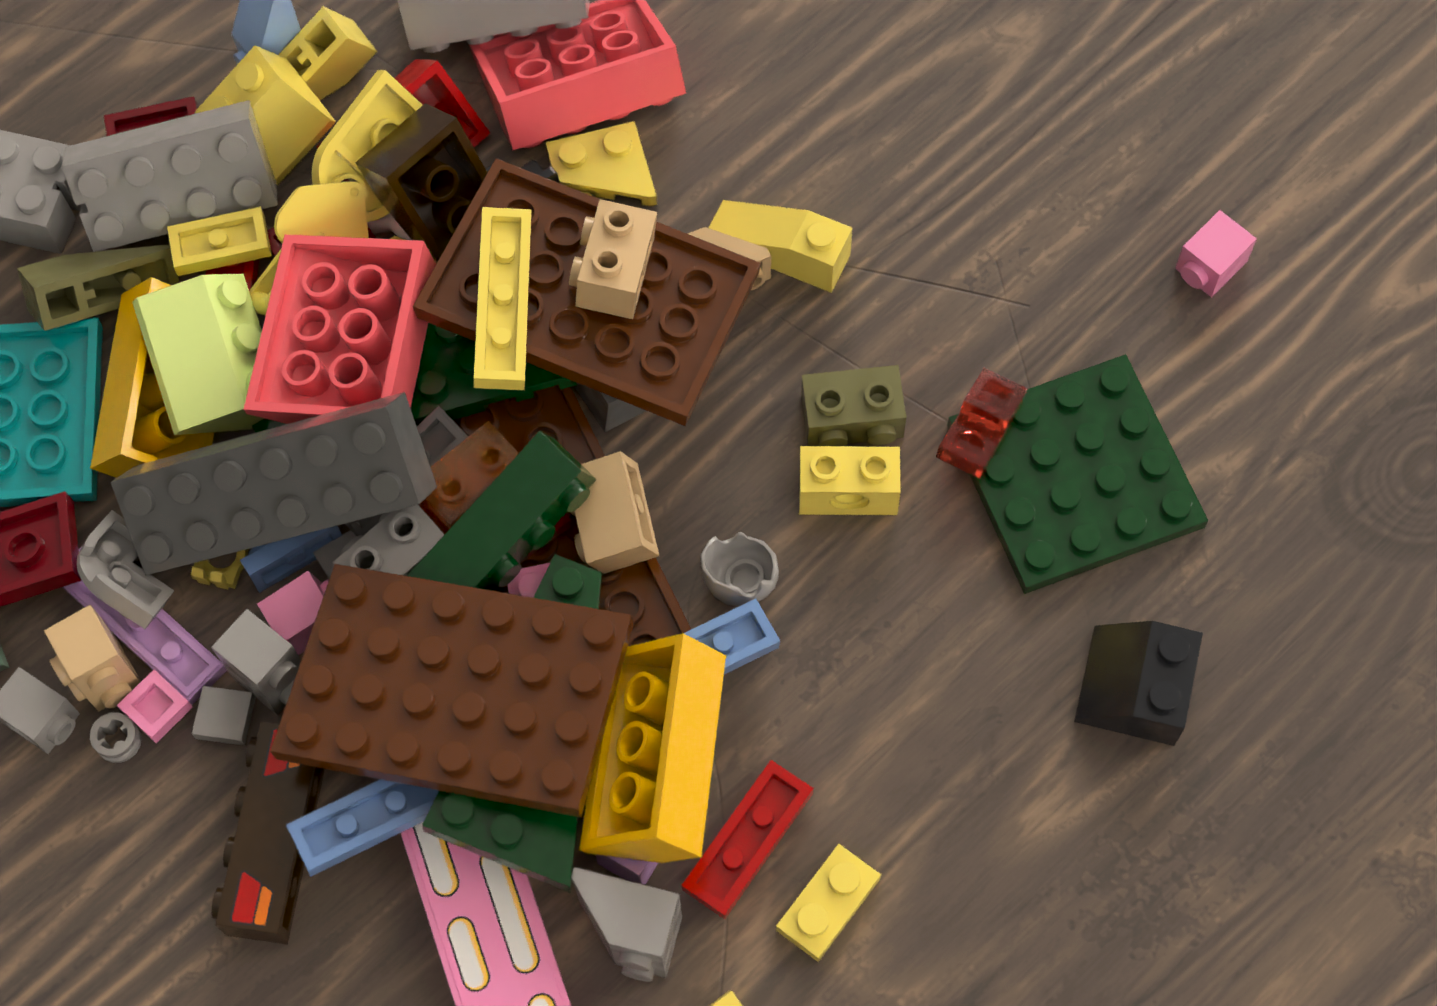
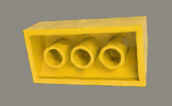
[90,277,214,478]
[579,633,726,863]

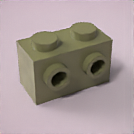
[801,365,906,446]

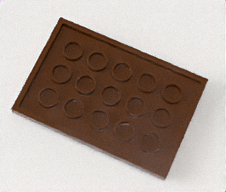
[413,158,761,426]
[270,564,634,817]

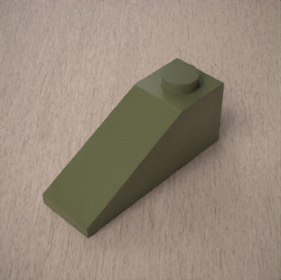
[17,244,180,331]

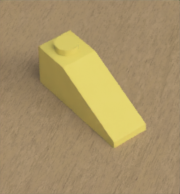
[278,6,377,100]
[709,200,852,293]

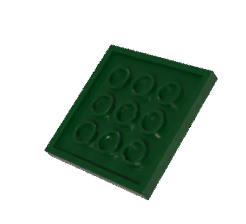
[947,354,1208,594]

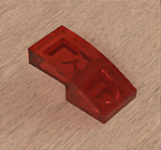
[936,368,1028,479]

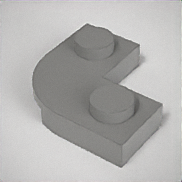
[76,510,174,629]

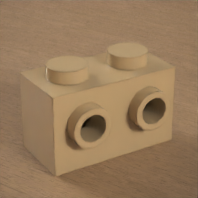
[569,199,657,319]
[571,451,659,574]
[44,605,141,712]

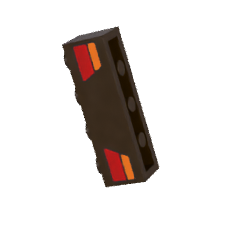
[211,722,325,944]

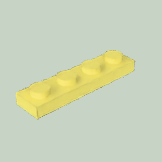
[474,207,531,390]

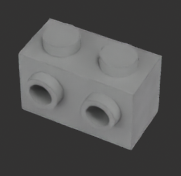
[333,505,444,576]

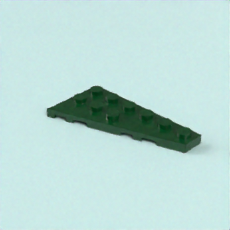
[422,554,602,893]

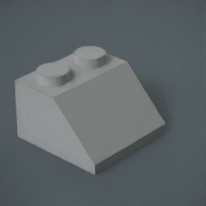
[571,867,682,982]

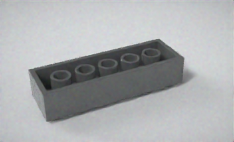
[110,392,437,576]

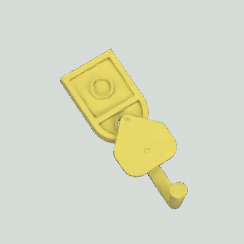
[249,70,423,316]

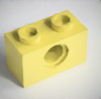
[799,446,901,515]

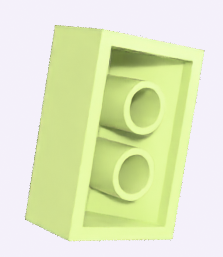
[132,274,264,436]

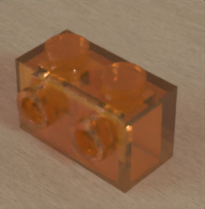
[420,421,519,532]

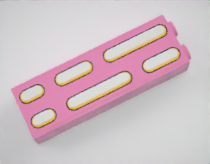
[401,822,572,1006]

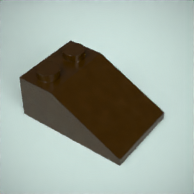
[355,103,488,264]

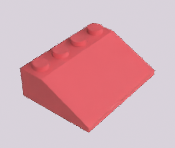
[469,0,686,151]
[243,234,436,424]

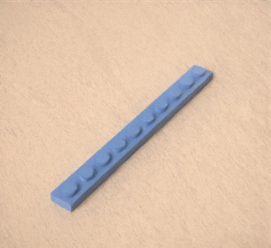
[286,598,780,877]

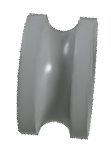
[90,712,141,763]

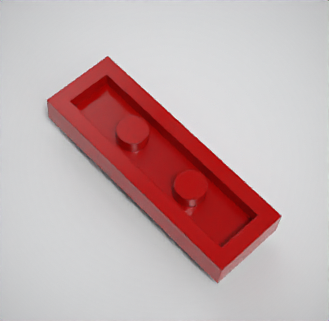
[681,760,814,920]

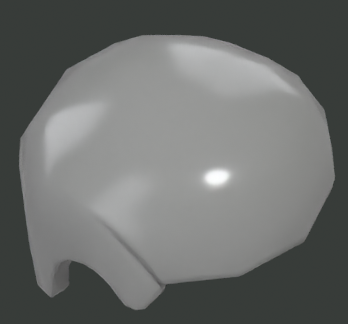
[700,532,779,606]

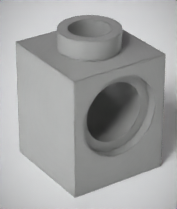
[0,667,80,754]

